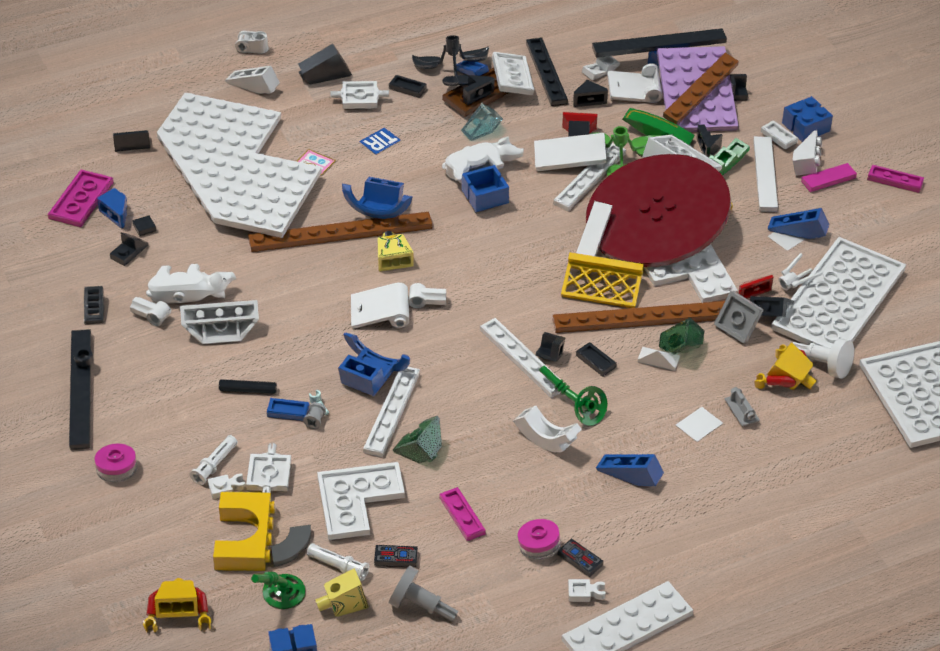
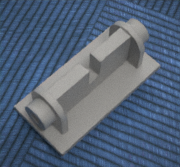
[724,387,760,426]

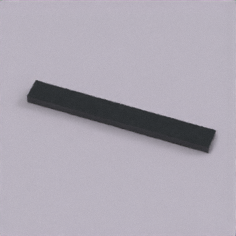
[592,28,727,58]
[69,329,91,450]

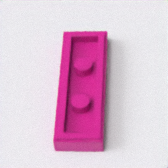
[801,163,857,192]
[867,165,924,193]
[439,487,486,541]

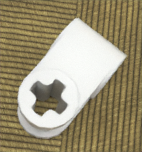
[235,31,269,54]

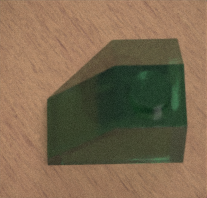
[659,317,705,355]
[393,416,442,464]

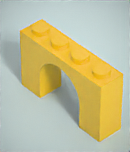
[213,492,275,571]

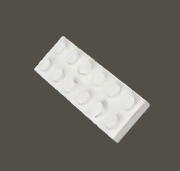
[562,581,693,651]

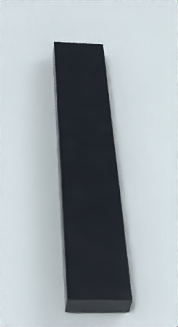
[526,37,568,106]

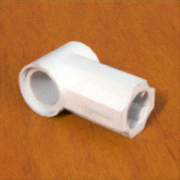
[409,283,446,308]
[130,297,171,326]

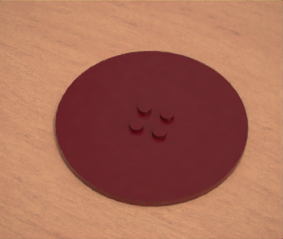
[586,154,731,267]

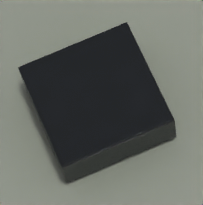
[132,215,156,236]

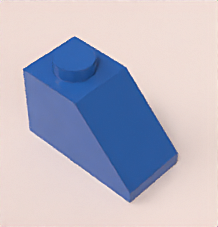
[97,188,127,229]

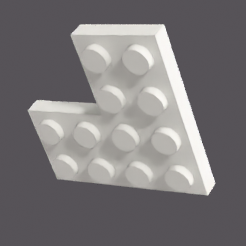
[643,244,738,303]
[317,462,405,540]

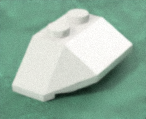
[180,300,259,344]

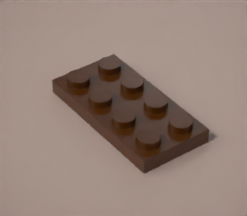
[442,67,510,117]

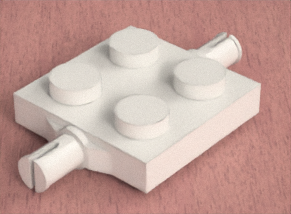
[331,81,389,109]
[246,443,291,493]

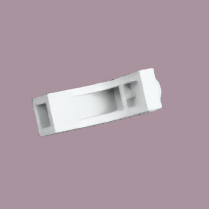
[513,406,582,452]

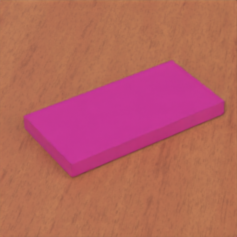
[48,169,114,227]

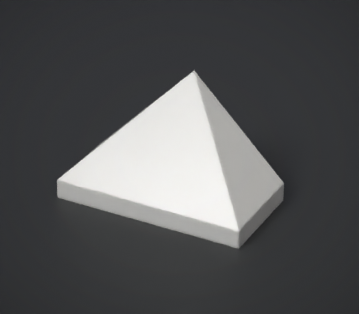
[638,347,680,371]

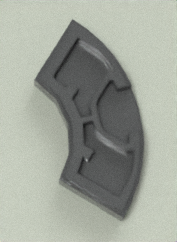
[271,525,311,567]

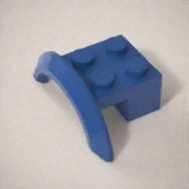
[342,177,413,219]
[338,333,410,396]

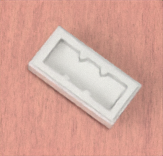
[761,120,798,150]

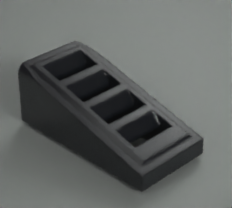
[84,286,105,324]

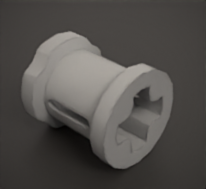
[303,402,326,429]

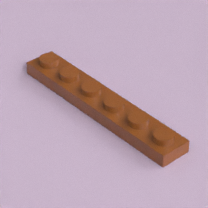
[663,52,739,125]

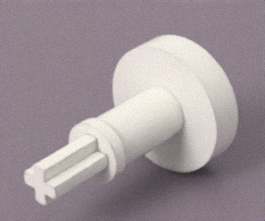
[793,339,854,379]

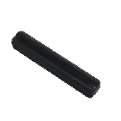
[218,379,277,394]

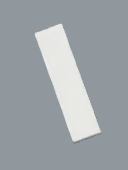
[576,201,613,256]

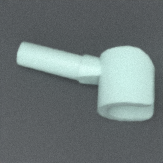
[309,390,329,415]

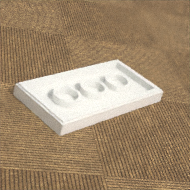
[492,52,534,95]
[534,133,607,171]

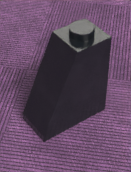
[298,43,352,85]

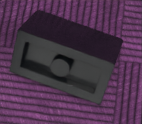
[113,130,150,152]
[750,296,794,317]

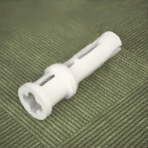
[190,435,238,485]
[307,543,370,581]

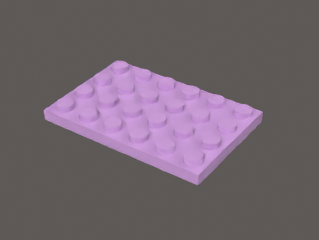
[657,46,738,132]

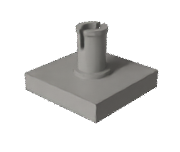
[714,291,764,343]

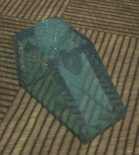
[461,103,503,141]

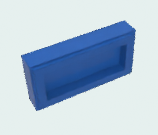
[457,60,489,76]
[266,398,310,421]

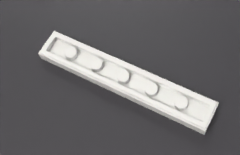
[753,136,778,212]
[553,143,626,212]
[480,318,567,398]
[363,367,420,458]

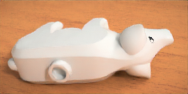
[442,136,524,184]
[146,264,236,304]

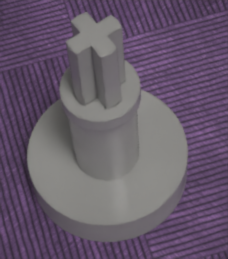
[389,566,458,622]

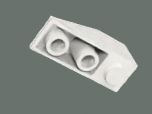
[793,130,822,175]

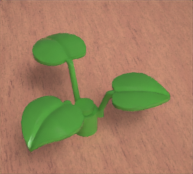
[589,126,661,176]

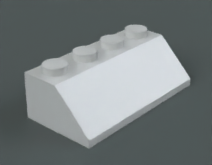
[642,135,722,171]

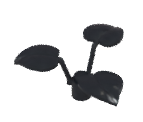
[412,35,489,86]

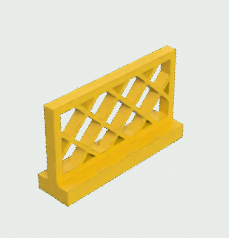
[561,252,643,308]

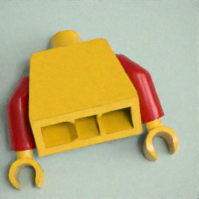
[754,342,817,390]
[143,578,211,633]

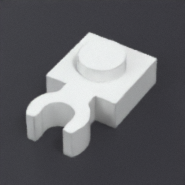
[207,474,246,499]
[568,579,606,602]

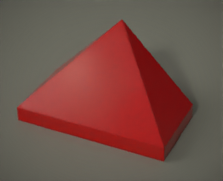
[562,112,598,133]
[738,275,774,299]

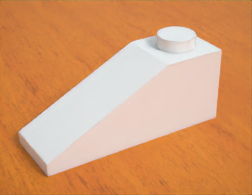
[225,66,280,94]

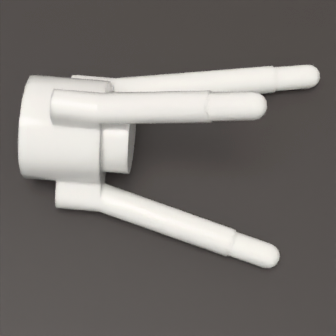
[778,253,823,291]

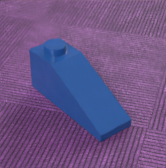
[768,208,830,239]
[596,454,664,487]

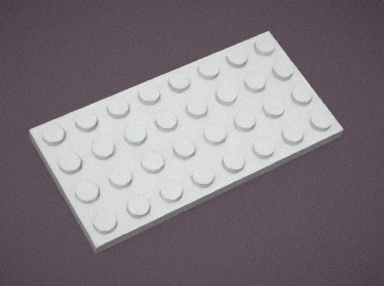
[771,237,906,348]

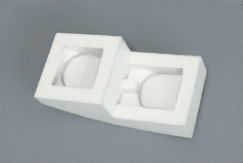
[582,56,620,80]

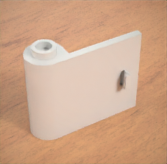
[607,64,663,103]
[351,283,409,329]

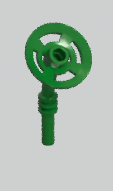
[539,365,608,426]
[251,572,306,609]

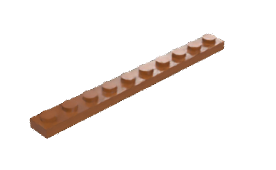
[248,211,432,252]
[552,301,725,333]

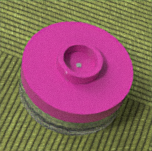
[94,443,137,482]
[517,519,561,560]

